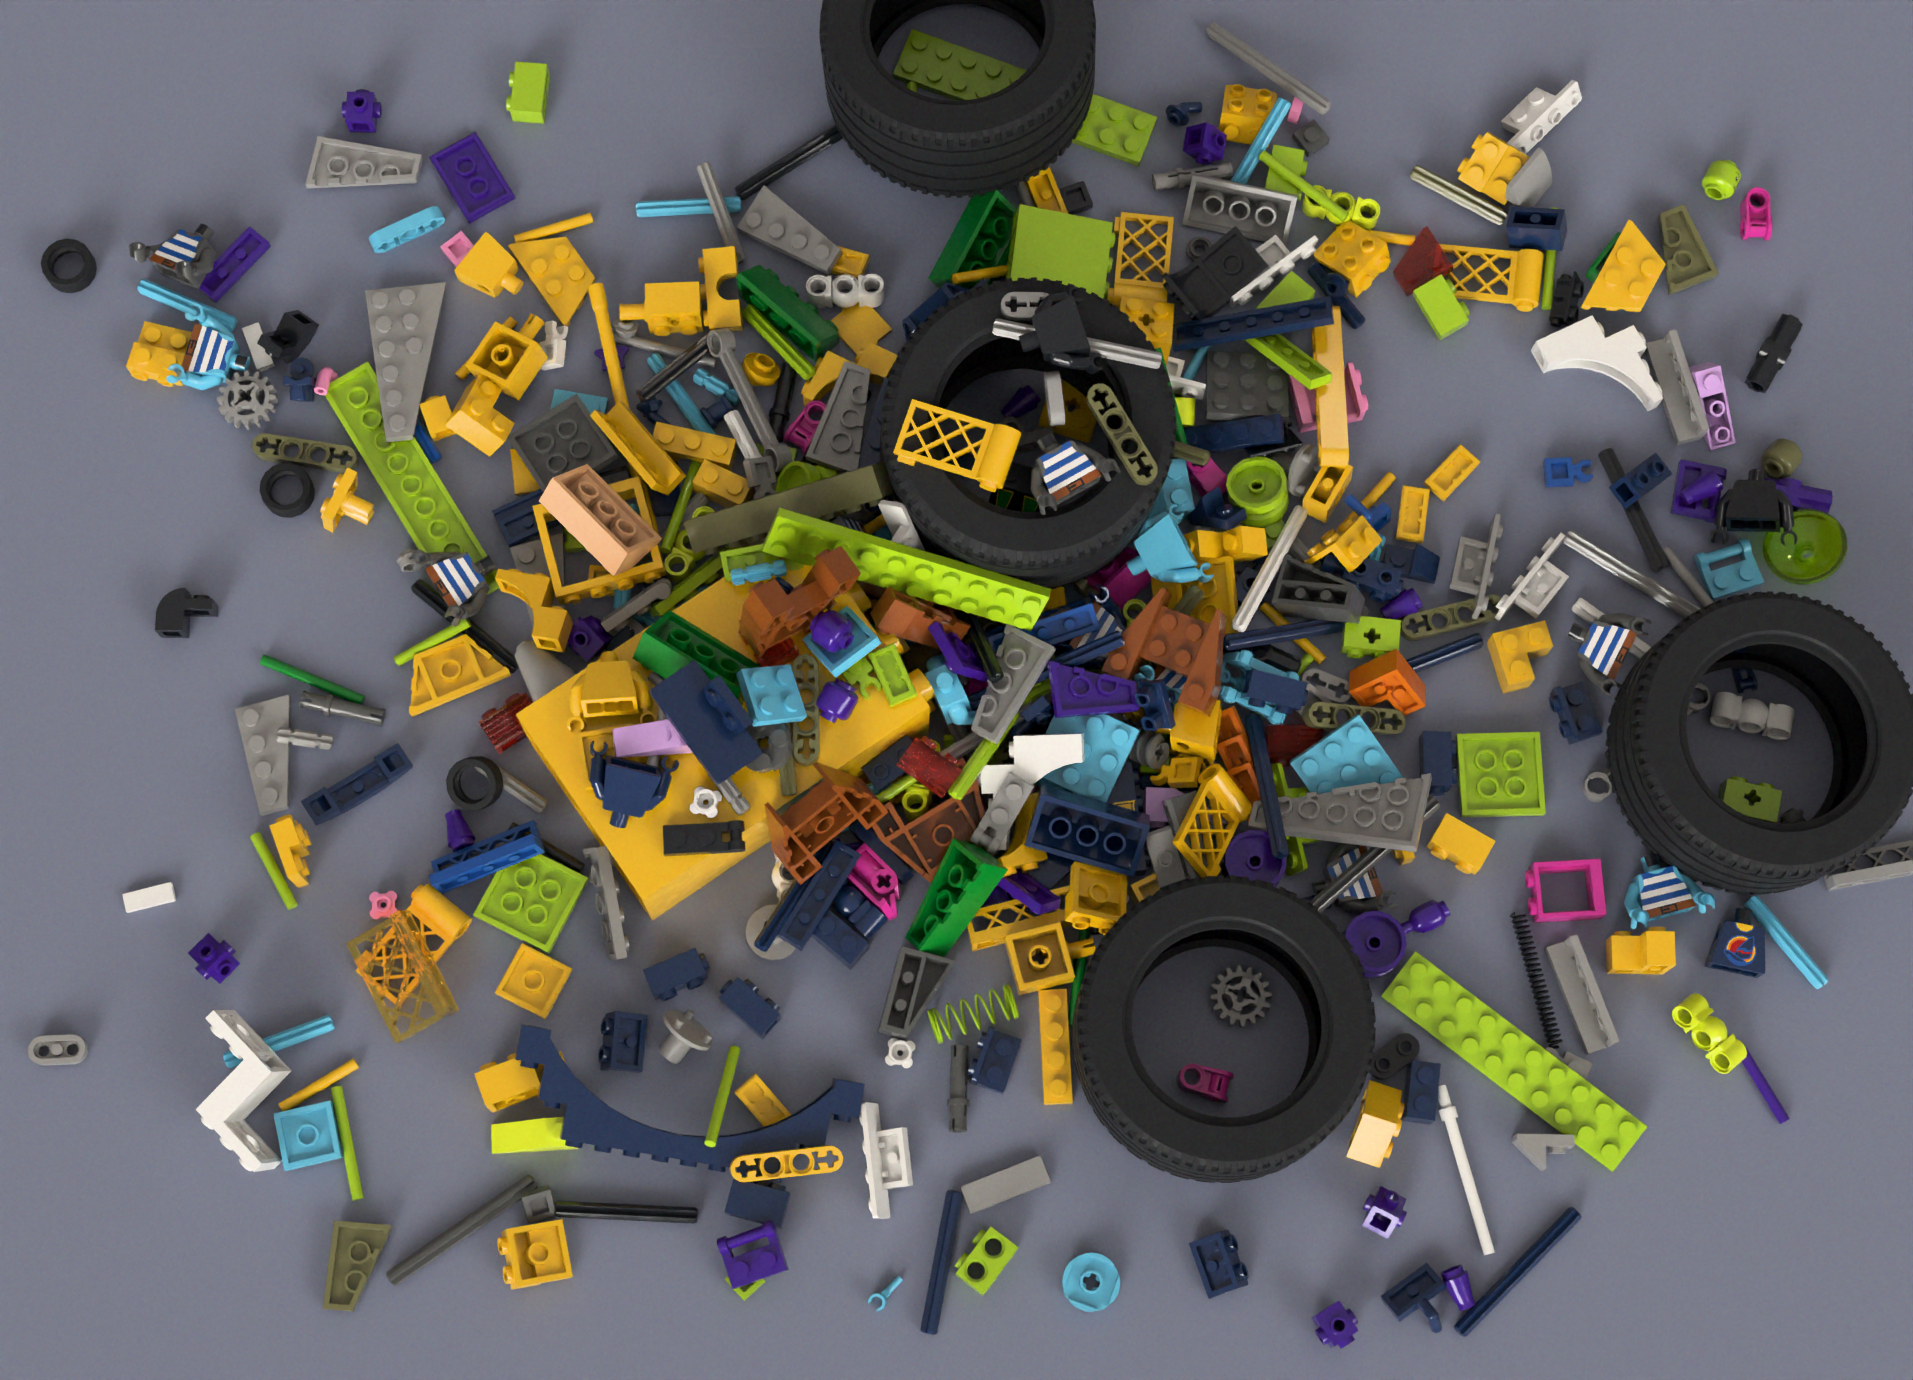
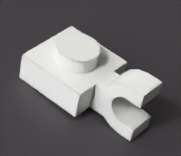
[539,320,568,371]

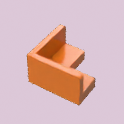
[1349,649,1426,716]

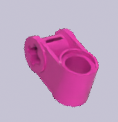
[1740,187,1772,241]
[783,401,826,454]
[1186,457,1227,497]
[1176,1063,1234,1103]

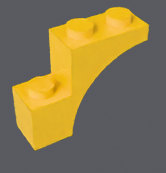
[801,342,898,406]
[1183,526,1268,562]
[495,569,573,653]
[996,792,1048,877]

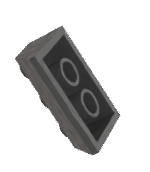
[1162,791,1224,880]

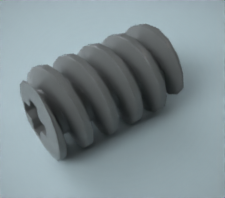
[1121,720,1170,770]

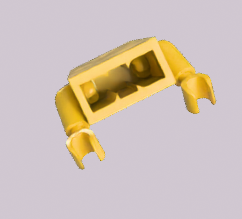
[567,651,657,732]

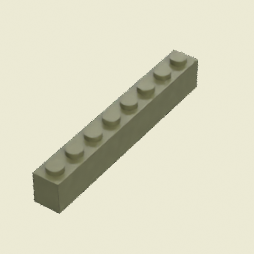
[684,461,894,555]

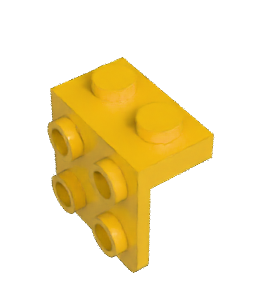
[1218,84,1277,148]
[1314,220,1391,298]
[1303,515,1383,573]

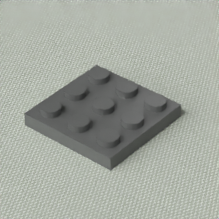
[1206,351,1289,424]
[508,394,619,493]

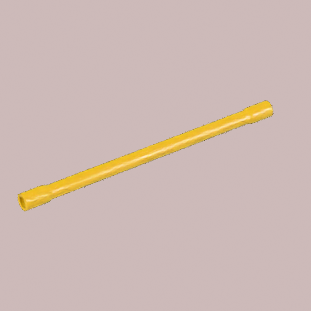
[588,283,660,536]

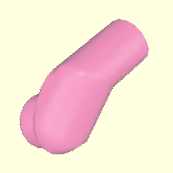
[314,366,338,395]

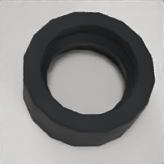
[41,238,97,293]
[259,463,315,518]
[446,756,503,810]

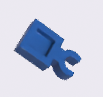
[1543,457,1593,488]

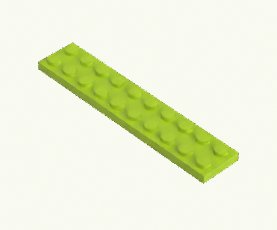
[893,29,1158,167]
[324,361,499,595]
[762,507,1051,631]
[1381,951,1648,1172]

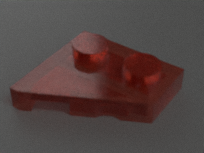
[1393,226,1453,296]

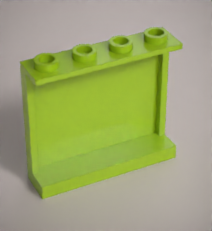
[1006,204,1116,299]

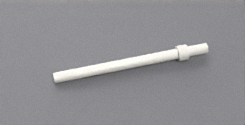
[1438,1085,1495,1255]

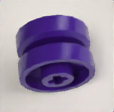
[1221,830,1286,887]
[1343,911,1407,979]

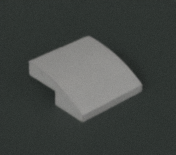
[1505,147,1552,207]

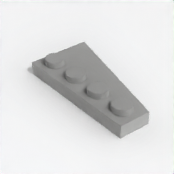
[305,136,423,189]
[737,185,842,275]
[806,361,871,473]
[510,533,566,627]
[971,624,1056,744]
[235,694,291,816]
[582,846,629,960]

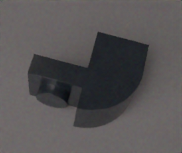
[257,310,319,364]
[155,588,218,638]

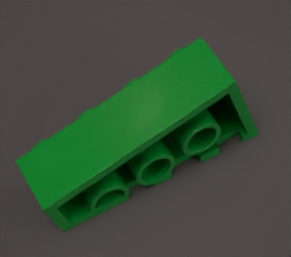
[905,838,1008,957]

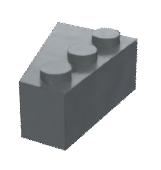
[1271,554,1365,624]
[877,946,956,1040]

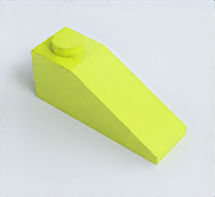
[491,1117,579,1154]

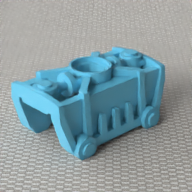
[1219,650,1300,726]

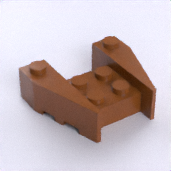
[739,546,861,658]
[856,580,970,650]
[1101,588,1227,717]
[872,757,994,884]
[765,762,889,885]

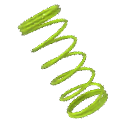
[927,983,1019,1044]

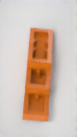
[1217,705,1261,823]

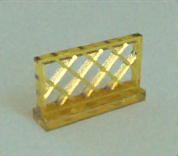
[346,910,460,1044]

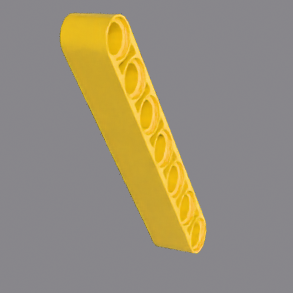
[1311,306,1349,467]

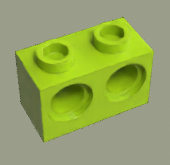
[955,1226,1019,1296]

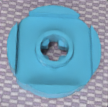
[1062,1252,1120,1312]

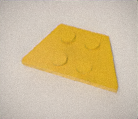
[1581,220,1666,312]
[508,237,596,327]
[409,634,511,717]

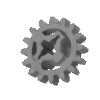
[217,370,278,430]
[1209,965,1272,1028]

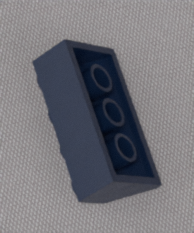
[1025,784,1150,877]

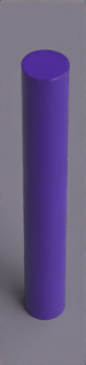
[1742,1044,1790,1124]

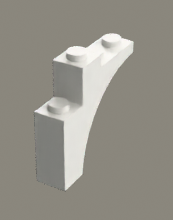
[1531,315,1663,411]
[976,733,1085,850]

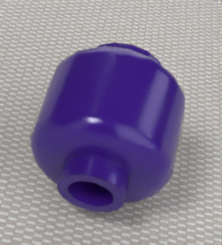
[810,610,854,653]
[816,678,858,723]

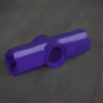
[1765,478,1833,515]

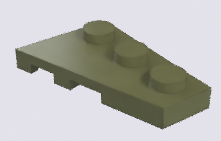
[1658,204,1719,296]
[323,1221,393,1312]

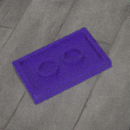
[429,132,515,224]

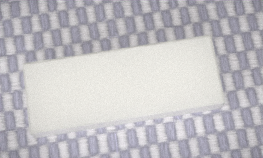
[242,322,275,372]
[122,882,176,913]

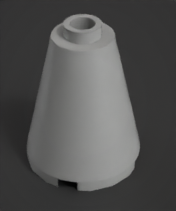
[514,640,577,702]

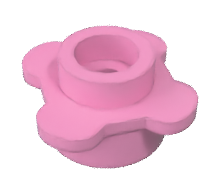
[369,891,398,920]

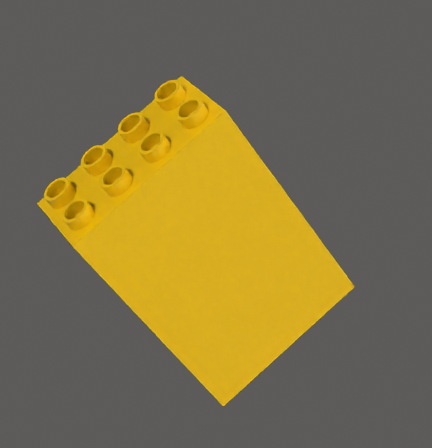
[516,557,936,921]

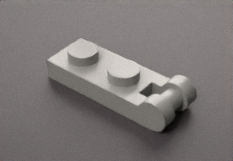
[601,578,672,632]
[970,772,1035,855]

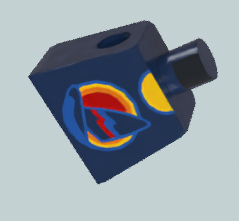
[1705,908,1765,978]

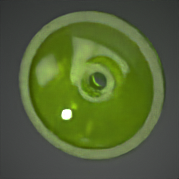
[1763,509,1848,585]

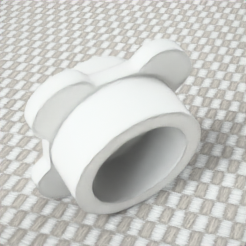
[690,787,722,818]
[885,1038,915,1068]

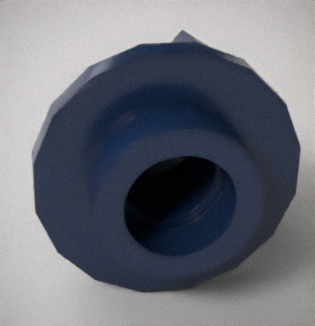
[1166,102,1202,126]
[1322,273,1350,298]
[636,396,670,425]

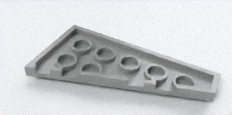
[365,282,446,442]
[1248,773,1432,852]

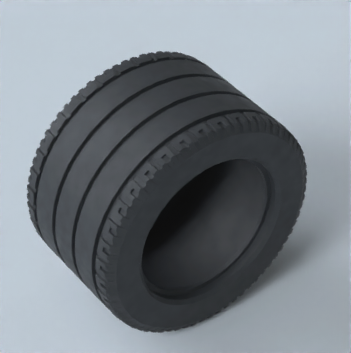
[880,277,1177,589]

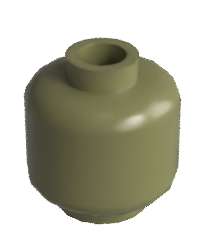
[1761,438,1803,479]

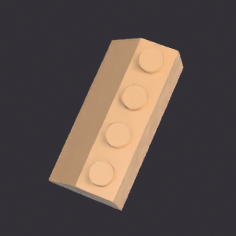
[539,464,662,576]

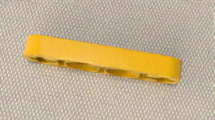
[729,1145,843,1182]

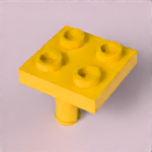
[320,467,374,533]

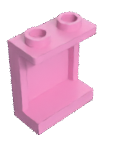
[1288,362,1368,433]

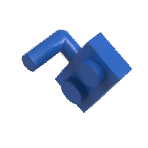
[1344,494,1391,532]

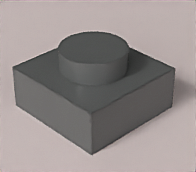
[1292,120,1330,157]
[520,1185,555,1223]

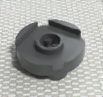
[746,723,793,773]

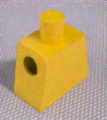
[454,232,524,298]
[1155,700,1222,760]

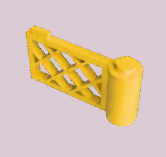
[1107,212,1174,308]
[1433,244,1544,312]
[893,399,1022,492]
[1172,763,1253,879]
[355,883,472,1007]

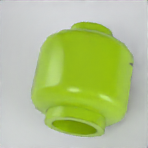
[1702,160,1741,200]

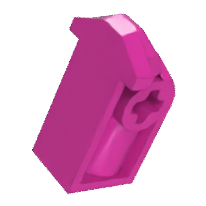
[847,843,901,921]

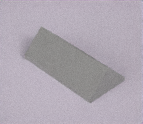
[1182,174,1298,246]

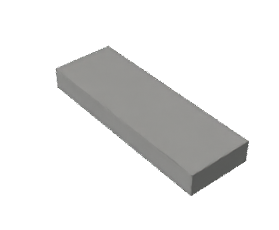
[960,1155,1051,1214]

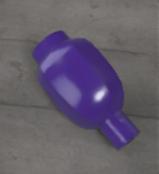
[1400,900,1450,934]

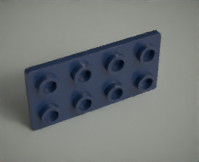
[649,660,762,785]

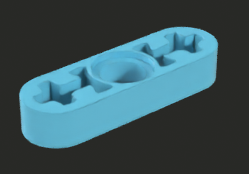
[369,206,445,253]

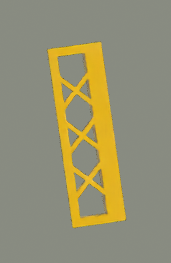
[590,401,686,495]
[967,885,1072,952]

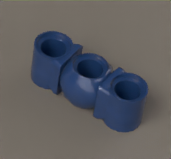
[831,880,888,940]

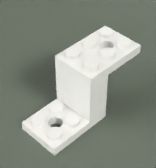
[196,1010,292,1172]

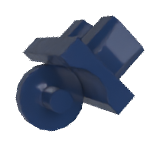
[283,357,317,402]
[1134,678,1176,731]

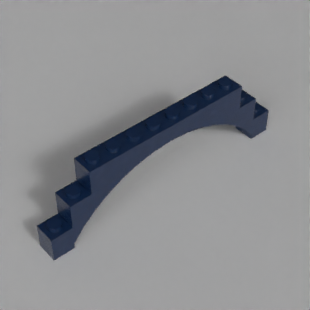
[515,1024,865,1182]

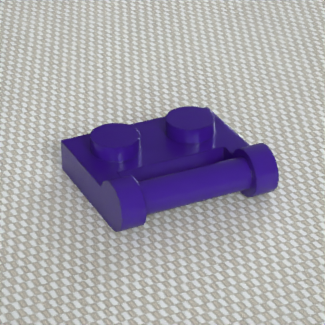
[1671,459,1727,523]
[717,1220,789,1289]

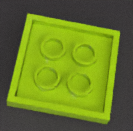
[1455,732,1546,818]
[473,854,589,954]

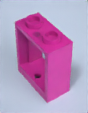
[1525,859,1607,923]

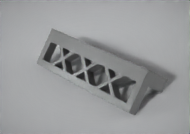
[1645,329,1709,445]
[1824,840,1913,891]
[1545,934,1620,1055]

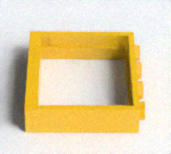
[532,476,667,605]

